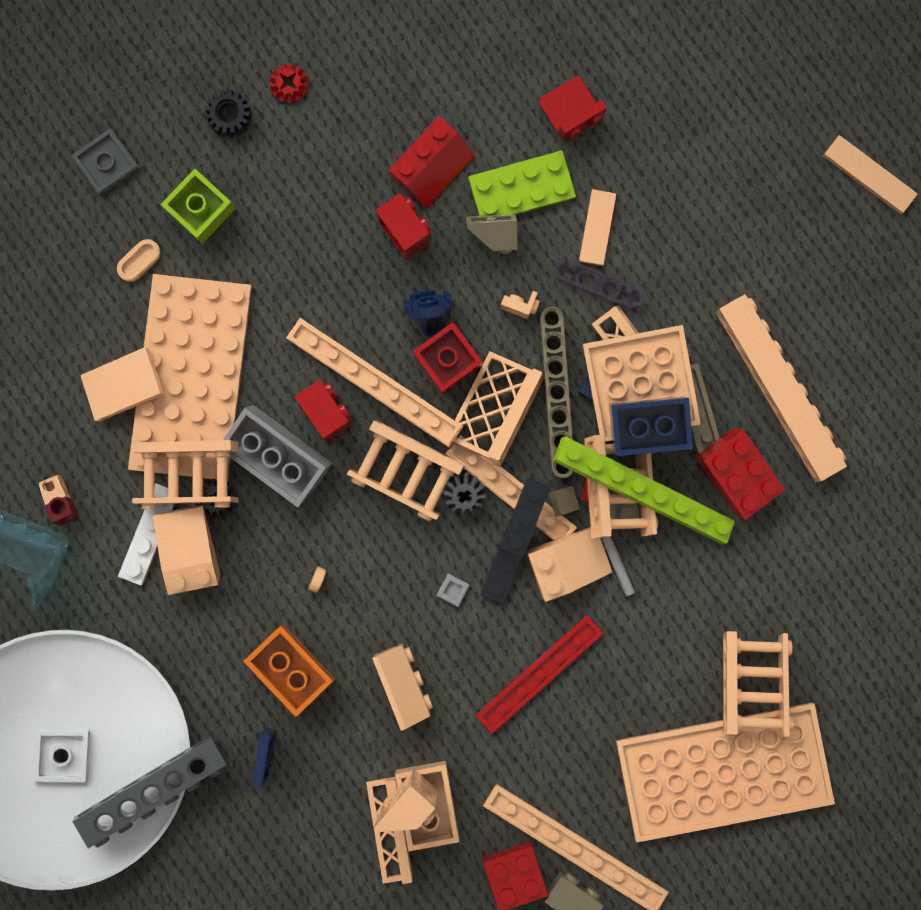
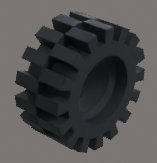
[205,89,252,138]

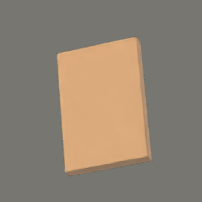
[81,347,164,422]

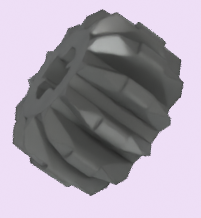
[444,473,486,516]

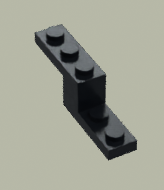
[480,477,551,604]

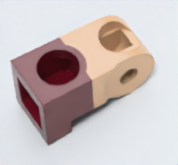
[39,474,80,526]

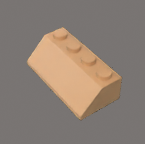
[374,769,437,832]

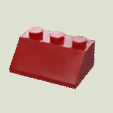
[389,116,475,209]

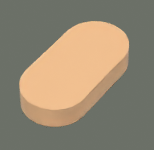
[117,239,161,282]

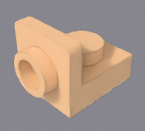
[500,291,540,319]

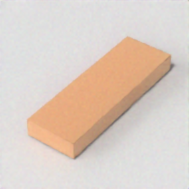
[579,189,616,267]

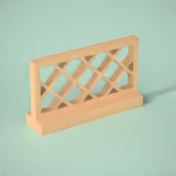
[453,351,544,466]

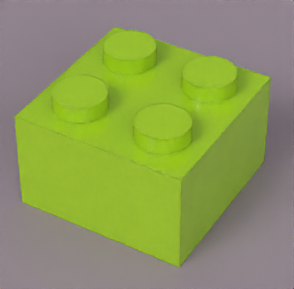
[161,169,235,244]

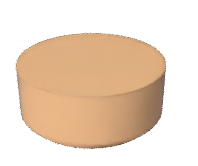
[308,566,326,593]

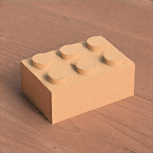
[395,761,459,851]

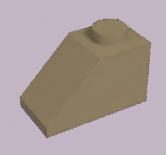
[466,214,518,254]

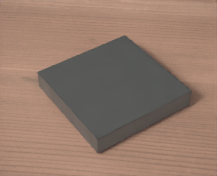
[71,128,140,196]

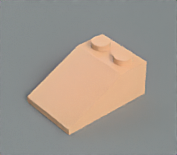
[153,505,220,595]
[526,527,612,602]

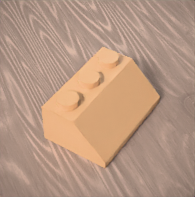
[372,644,433,731]

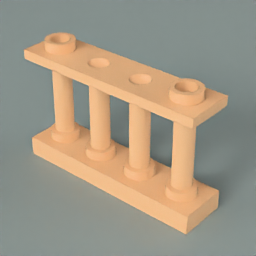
[347,420,465,521]
[584,435,658,539]
[132,440,238,509]
[723,631,794,738]

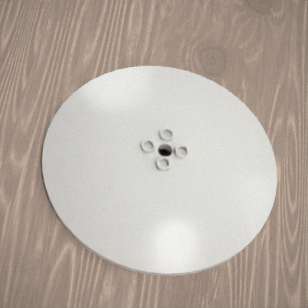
[0,630,190,890]

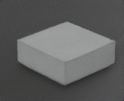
[436,573,470,607]

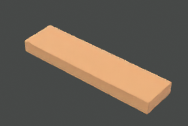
[823,135,917,214]

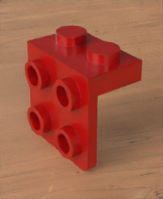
[539,76,607,142]

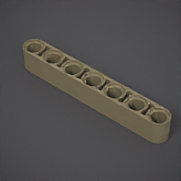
[539,307,573,479]

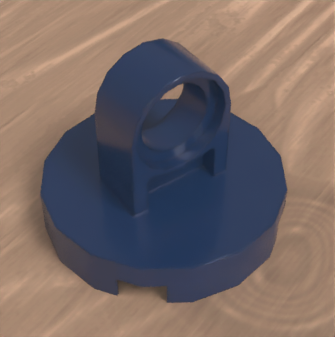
[403,290,453,337]

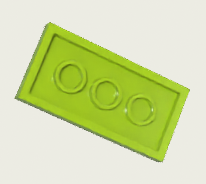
[468,150,576,216]

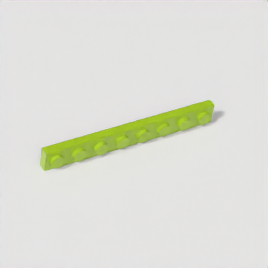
[553,436,735,544]

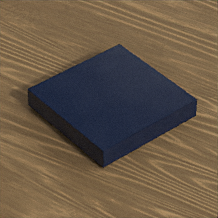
[251,728,276,787]

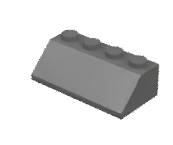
[223,405,333,507]

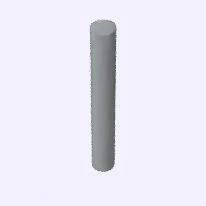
[601,536,635,596]

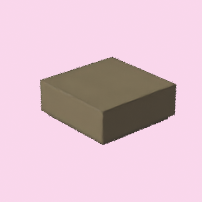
[549,486,580,517]

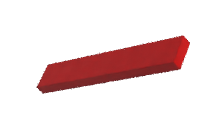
[475,615,604,734]

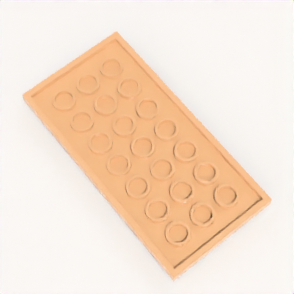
[128,274,252,481]
[616,703,835,843]

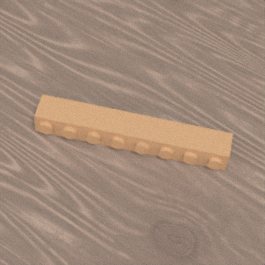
[715,294,847,483]

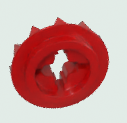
[269,64,309,103]

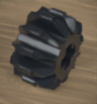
[196,478,239,521]

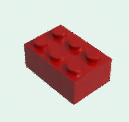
[695,428,785,520]

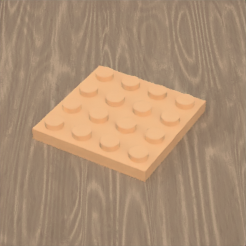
[583,325,701,442]

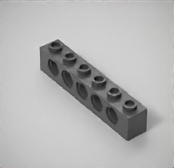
[72,735,227,849]

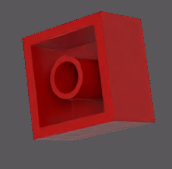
[375,193,431,261]
[412,322,483,395]
[295,380,352,442]
[483,841,548,910]

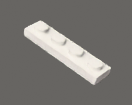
[118,483,180,585]

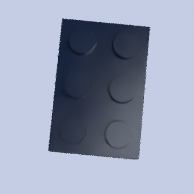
[609,396,693,456]

